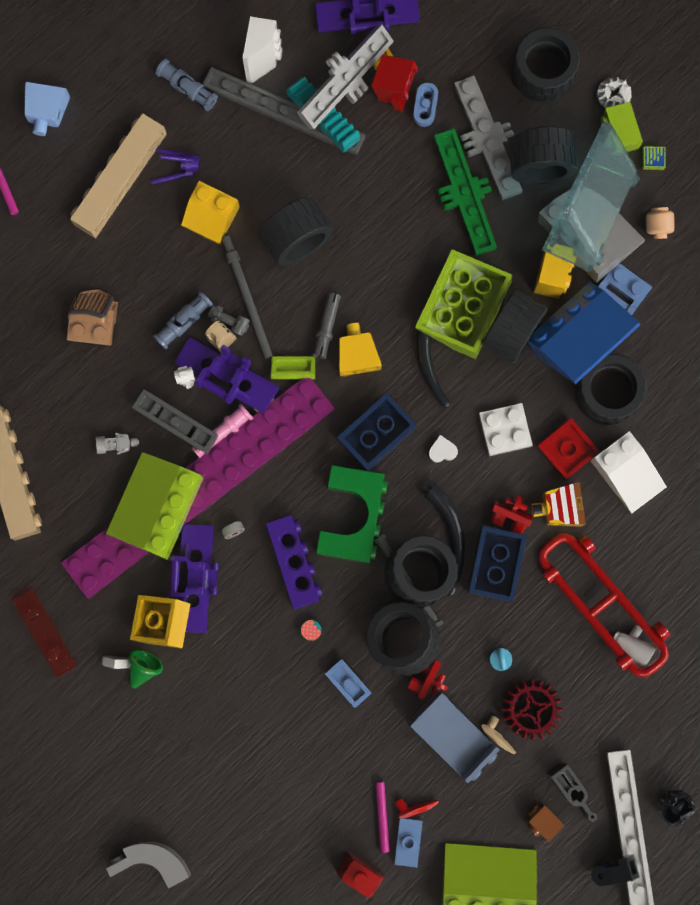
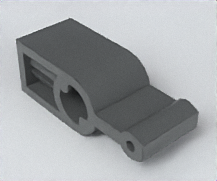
[549,764,598,822]

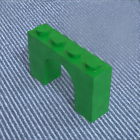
[317,465,388,564]

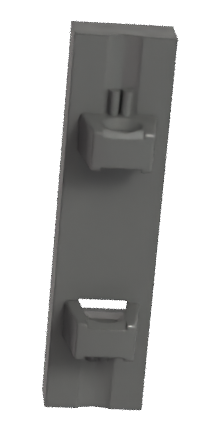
[132,389,219,455]

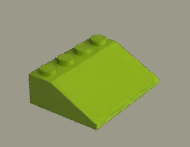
[415,249,512,359]
[106,452,204,560]
[441,843,537,905]

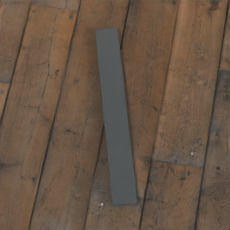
[203,67,366,156]

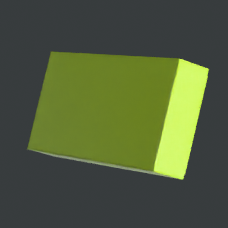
[271,356,315,379]

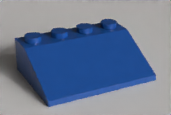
[527,282,640,384]

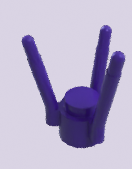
[150,148,199,184]

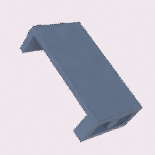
[407,690,499,783]

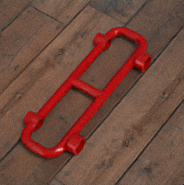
[538,533,670,677]

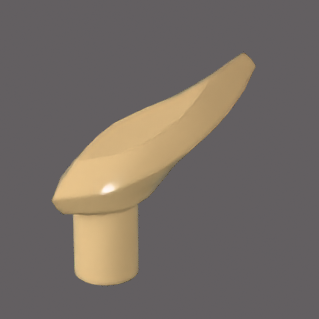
[482,716,516,754]

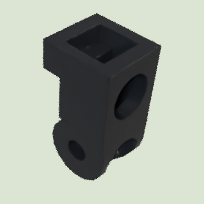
[591,854,640,886]

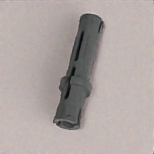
[313,293,341,359]

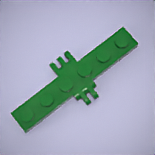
[434,129,497,256]

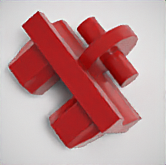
[491,495,533,534]
[408,660,448,700]

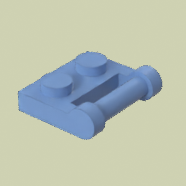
[598,263,652,315]

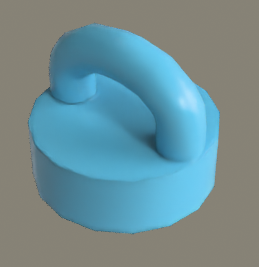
[489,648,512,671]

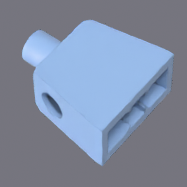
[25,82,70,136]

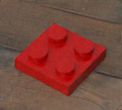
[537,418,600,481]

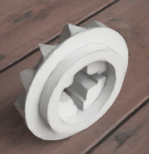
[597,77,632,108]

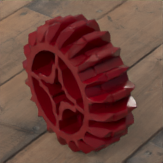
[501,678,563,741]

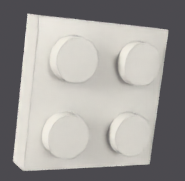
[479,403,533,456]

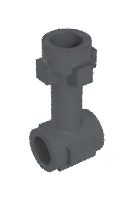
[208,305,250,336]

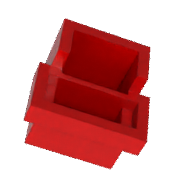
[372,55,418,111]

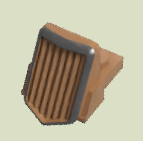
[67,289,118,346]

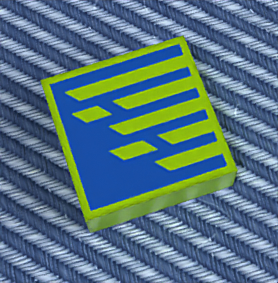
[642,147,666,170]

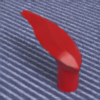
[395,798,439,819]

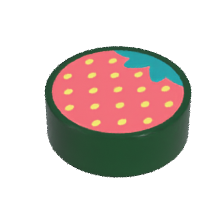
[300,619,323,642]

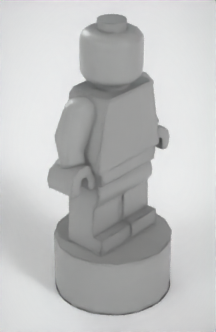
[96,433,139,454]

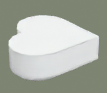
[429,435,458,463]
[102,656,129,669]

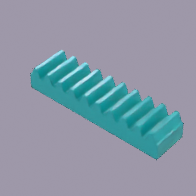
[286,77,360,153]

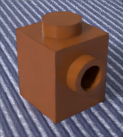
[526,803,565,842]

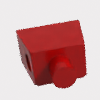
[336,852,385,898]

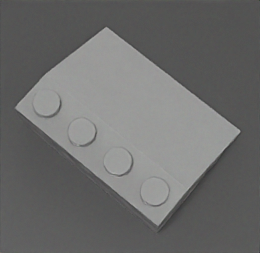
[538,180,645,283]

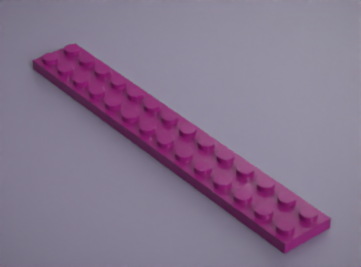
[61,378,335,599]

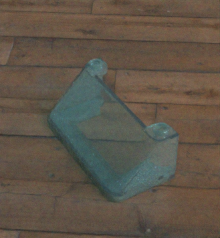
[542,121,640,272]

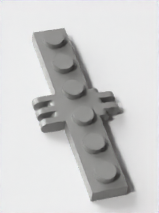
[297,25,394,129]
[454,76,523,200]

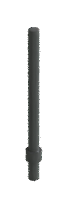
[222,236,273,359]

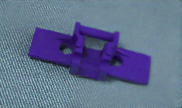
[316,0,420,35]
[174,338,279,414]
[166,524,219,633]

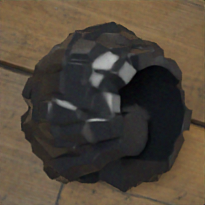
[658,789,695,827]

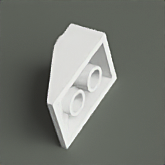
[591,431,666,514]

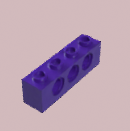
[266,515,322,610]

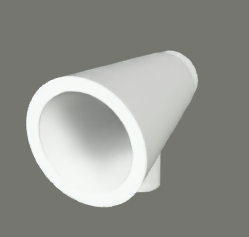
[614,625,657,668]

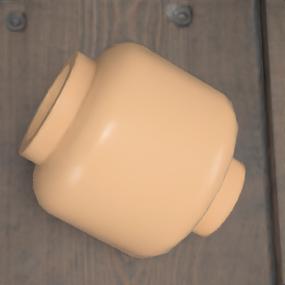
[646,207,674,239]

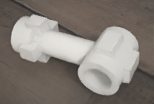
[174,366,196,389]

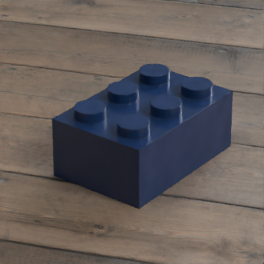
[337,393,417,471]
[467,526,527,603]

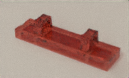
[13,589,78,678]

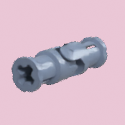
[155,59,218,111]
[153,291,213,350]

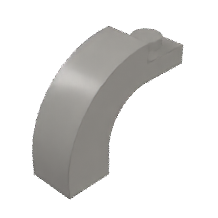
[106,841,191,888]

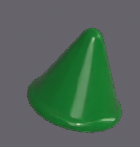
[128,650,163,689]

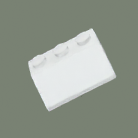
[243,17,282,84]

